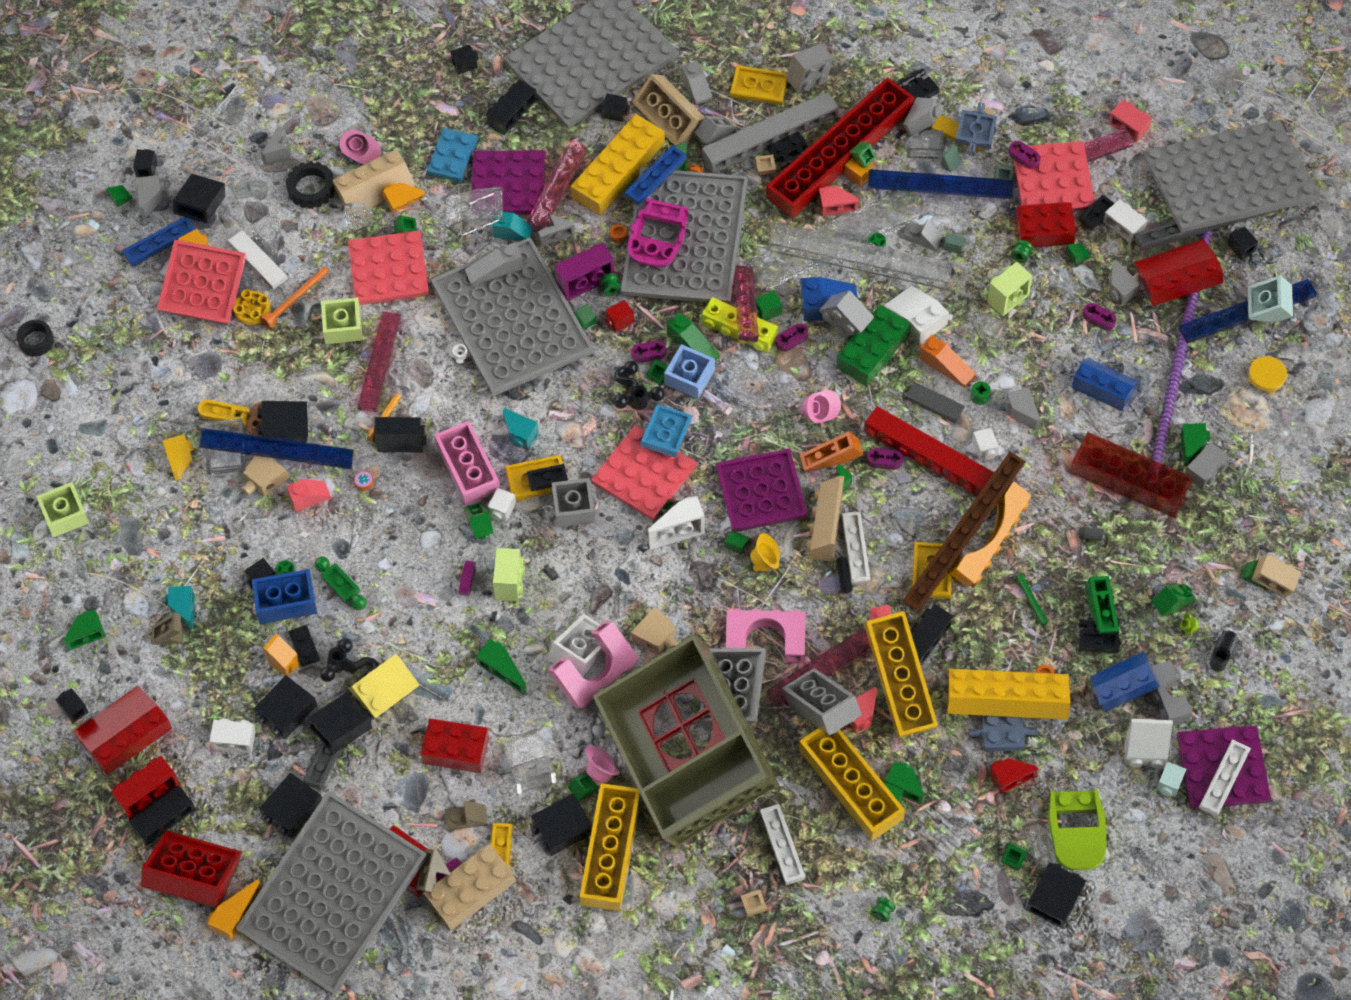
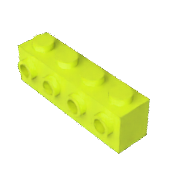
[702,297,778,353]

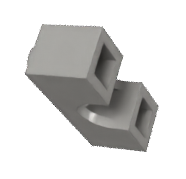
[1151,661,1192,725]

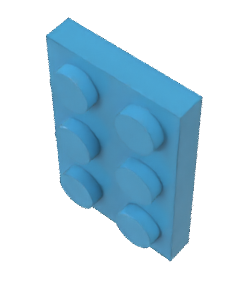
[427,128,478,183]
[640,404,693,458]

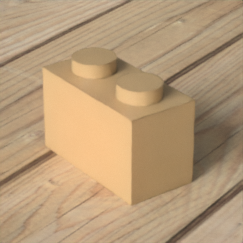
[1252,554,1301,597]

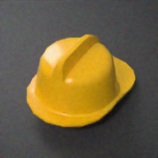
[750,533,780,572]

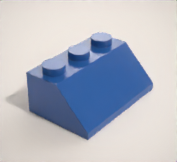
[1071,358,1139,411]
[251,569,318,624]
[1090,651,1160,712]

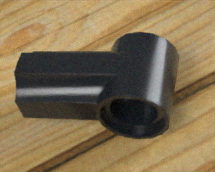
[1209,630,1239,671]

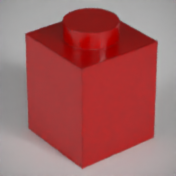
[605,300,635,333]

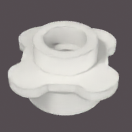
[449,344,471,364]

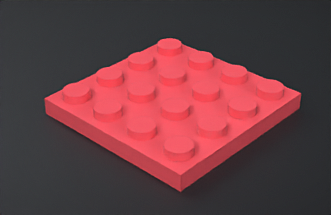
[1013,141,1095,211]
[348,230,429,305]
[157,240,247,325]
[591,425,697,521]

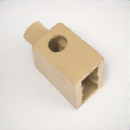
[241,449,289,496]
[631,607,679,654]

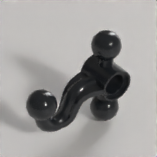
[613,361,665,410]
[320,638,379,682]

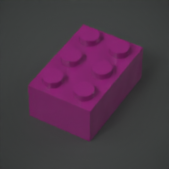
[554,243,615,301]

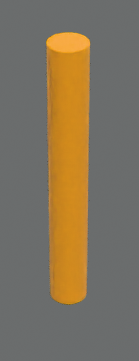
[367,393,401,441]

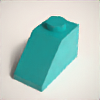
[492,211,533,241]
[503,408,539,449]
[165,586,195,629]

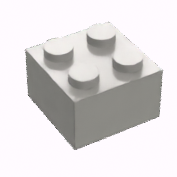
[786,43,833,93]
[819,290,874,337]
[552,478,595,527]

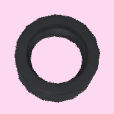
[16,320,54,357]

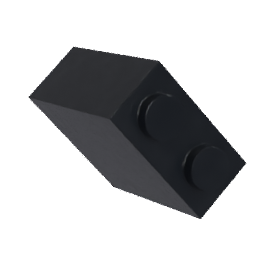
[173,174,225,223]
[256,401,308,444]
[374,417,427,453]
[254,675,317,739]
[308,692,372,754]
[259,773,322,838]
[530,793,593,856]
[1026,862,1086,929]

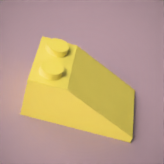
[349,654,420,720]

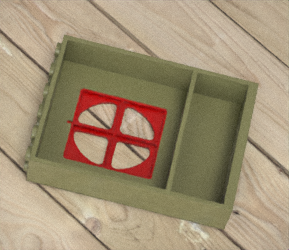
[593,635,780,847]

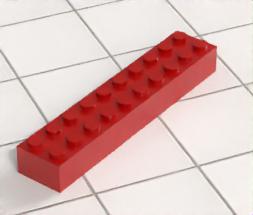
[766,77,914,219]

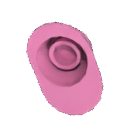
[339,130,381,165]
[799,390,841,423]
[585,745,619,786]

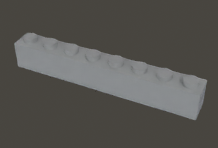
[702,92,839,173]

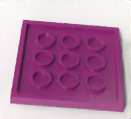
[471,150,545,215]
[716,448,808,532]
[1177,725,1271,809]

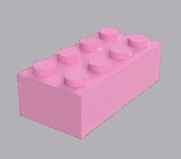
[434,421,500,506]

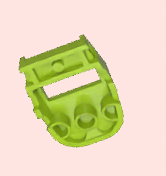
[1047,789,1107,870]

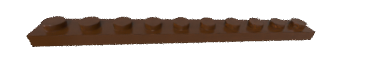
[903,451,1026,613]

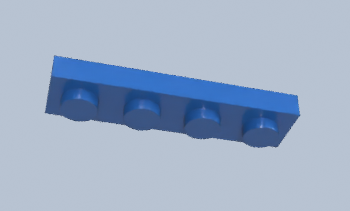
[625,145,687,206]
[122,217,195,267]

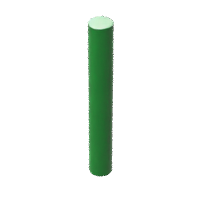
[1015,573,1048,626]

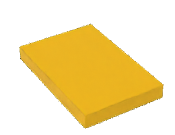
[730,65,788,106]
[505,455,563,501]
[912,542,952,599]

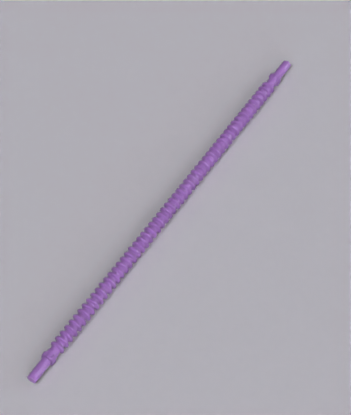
[1147,230,1213,489]

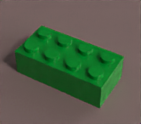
[836,305,911,386]

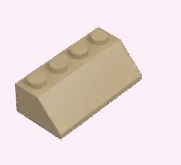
[632,74,704,145]
[333,149,415,218]
[807,476,844,562]

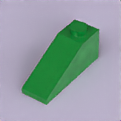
[667,312,720,361]
[1085,576,1119,634]
[476,639,527,695]

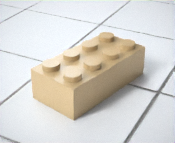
[424,843,517,931]

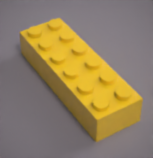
[570,114,665,216]
[864,611,938,739]
[947,669,1070,720]
[799,728,905,841]
[579,783,641,912]

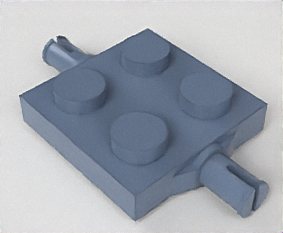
[955,102,997,156]
[968,715,1037,751]

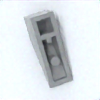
[465,243,523,286]

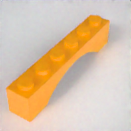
[949,481,1031,588]

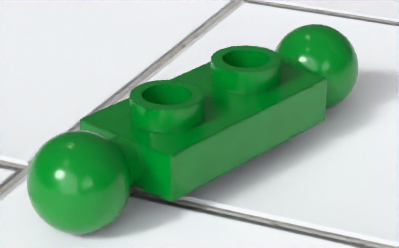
[314,556,367,610]

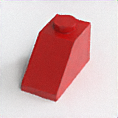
[989,758,1038,794]

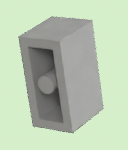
[1185,442,1229,490]

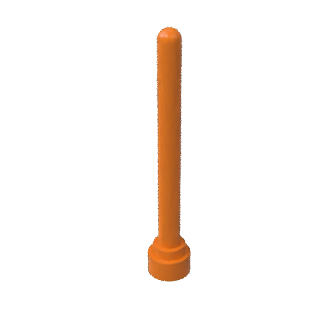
[260,267,329,329]

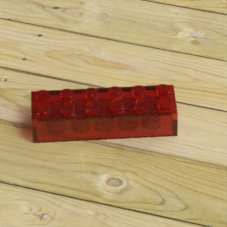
[1070,432,1194,519]

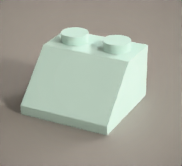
[1248,275,1293,322]

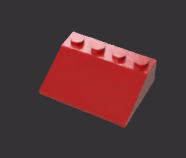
[1134,239,1223,306]
[73,686,172,776]
[141,830,242,908]

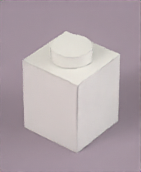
[972,427,999,460]
[488,488,516,522]

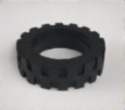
[286,161,335,209]

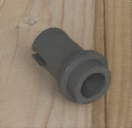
[1078,525,1104,541]

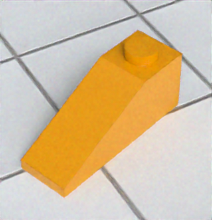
[207,880,263,941]

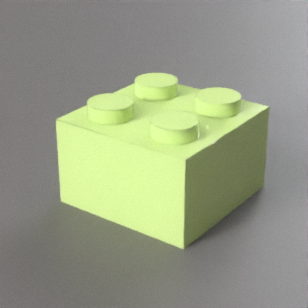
[987,262,1033,316]
[321,297,363,344]
[36,482,89,538]
[493,548,525,601]

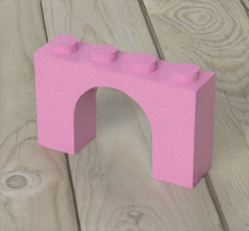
[726,608,805,663]
[547,621,639,709]

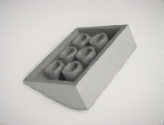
[699,648,766,731]

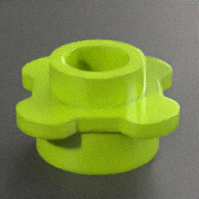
[1179,613,1199,636]

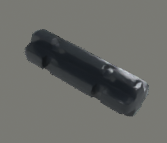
[836,557,852,594]

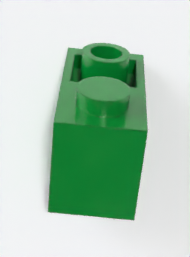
[1151,583,1196,616]

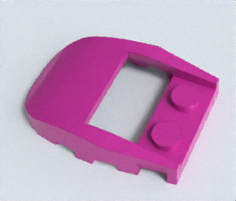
[628,198,689,267]

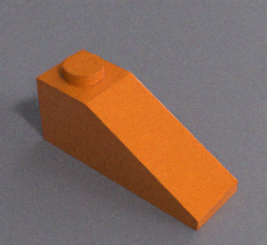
[919,335,976,388]
[800,431,863,472]

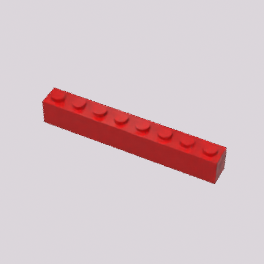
[864,406,994,496]

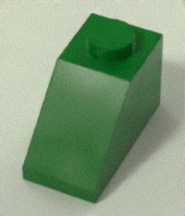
[1180,423,1210,466]
[464,502,494,539]
[64,609,106,651]
[885,761,924,805]

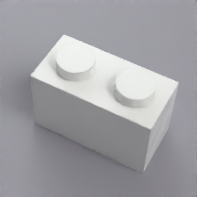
[1103,199,1147,244]
[209,718,256,753]

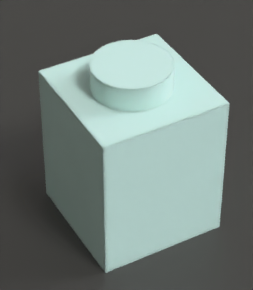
[1157,762,1186,797]

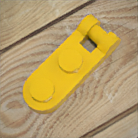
[198,400,252,429]

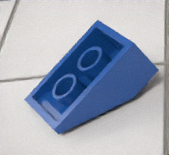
[800,277,857,321]

